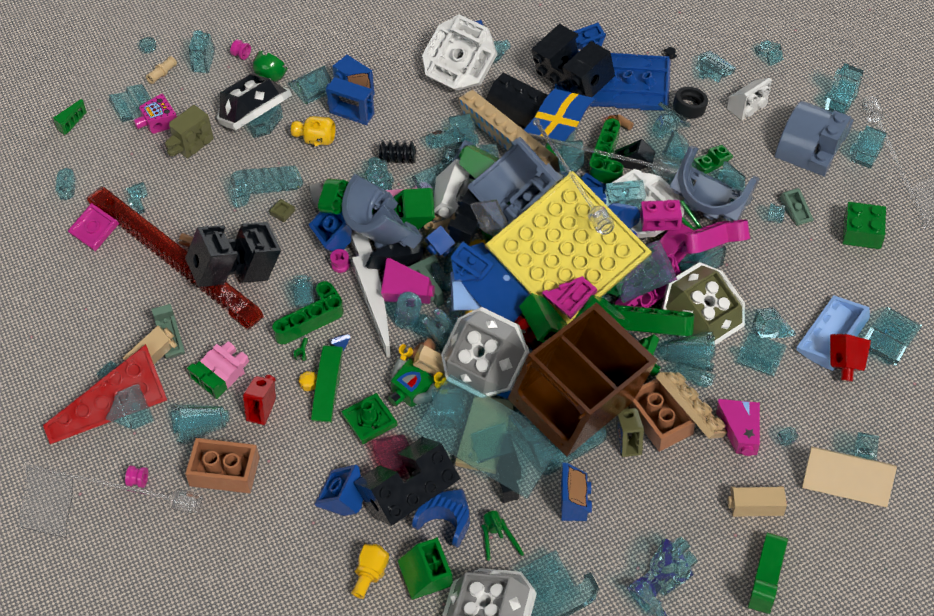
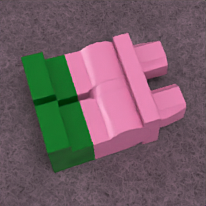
[187,341,249,399]

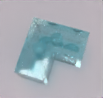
[824,63,864,114]

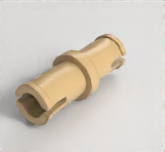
[146,56,177,84]

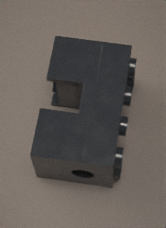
[531,24,615,97]
[185,222,281,287]
[353,437,461,526]

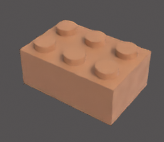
[629,378,696,452]
[185,438,260,494]

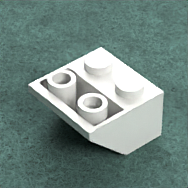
[727,78,772,120]

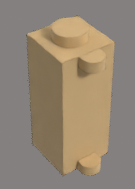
[123,326,177,364]
[728,486,787,517]

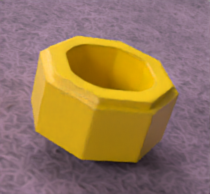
[299,371,317,391]

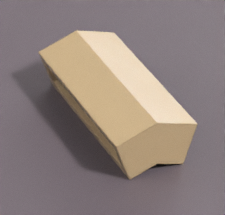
[413,344,456,387]

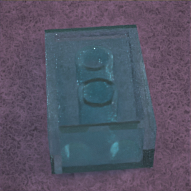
[864,307,922,366]

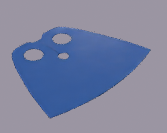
[461,253,530,322]

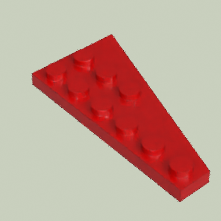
[43,344,167,445]

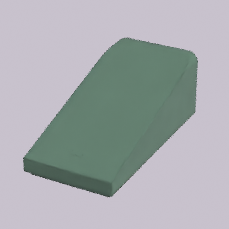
[780,188,814,226]

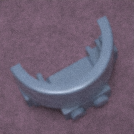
[775,101,854,177]
[468,137,561,228]
[342,174,424,249]

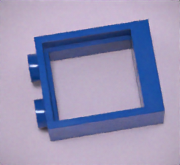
[326,77,375,125]

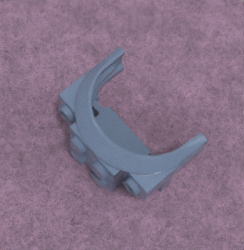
[670,146,760,221]

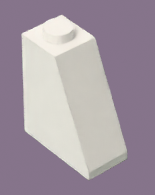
[433,159,470,219]

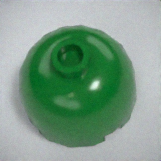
[252,51,288,83]

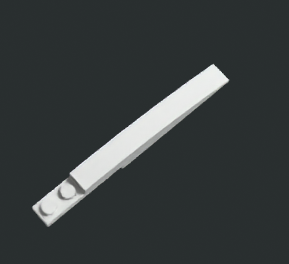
[351,230,391,357]

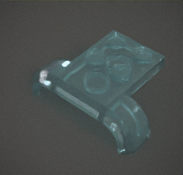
[517,550,599,616]

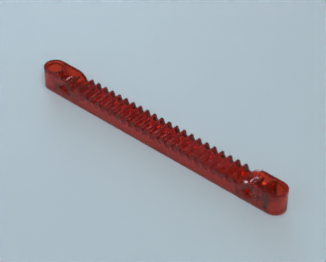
[87,186,264,330]

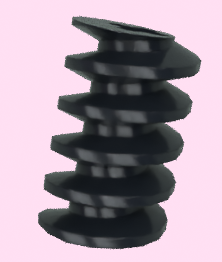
[379,139,417,163]

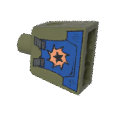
[616,406,644,457]

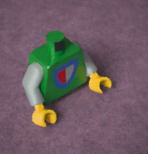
[388,344,448,407]

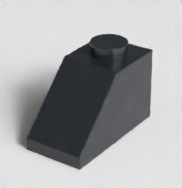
[612,139,656,170]

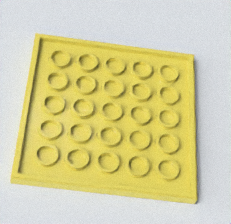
[485,171,652,324]

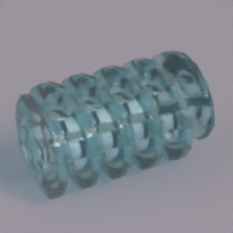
[394,292,422,330]

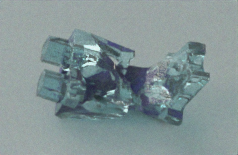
[627,536,698,616]

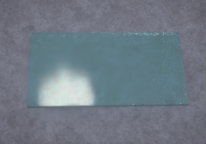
[414,374,558,499]

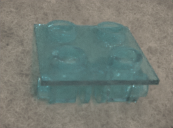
[736,332,787,377]

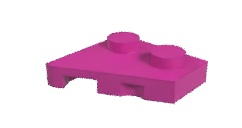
[542,276,597,319]

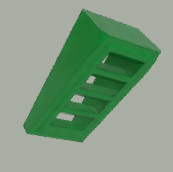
[53,99,87,136]

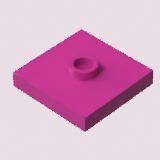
[68,203,119,252]

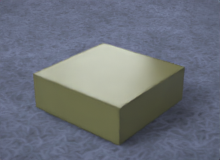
[269,199,296,222]

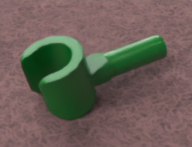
[294,338,308,361]

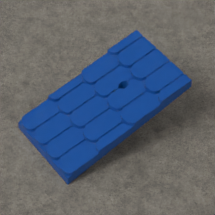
[555,51,671,111]

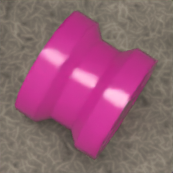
[230,39,251,60]
[330,249,350,273]
[125,465,148,488]

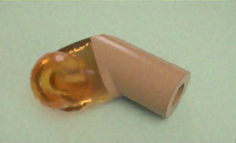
[607,114,634,130]

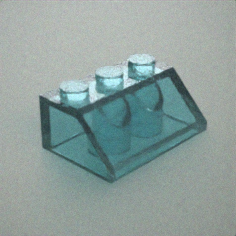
[615,240,678,303]

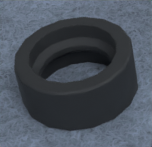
[673,87,708,118]

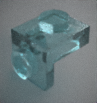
[754,40,784,66]
[126,182,148,215]
[430,263,451,292]

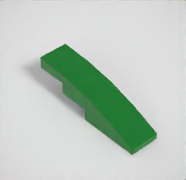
[311,345,343,423]

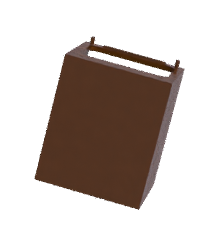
[508,302,658,457]

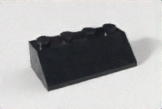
[486,72,548,129]

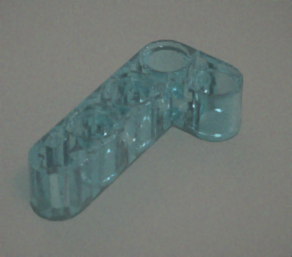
[228,166,303,208]

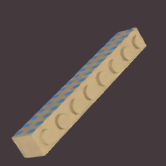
[459,89,561,173]

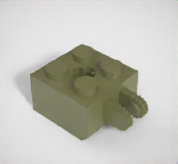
[165,105,214,159]

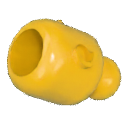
[291,116,336,146]

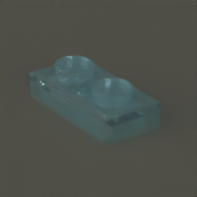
[673,363,716,387]

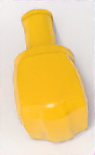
[351,544,389,599]

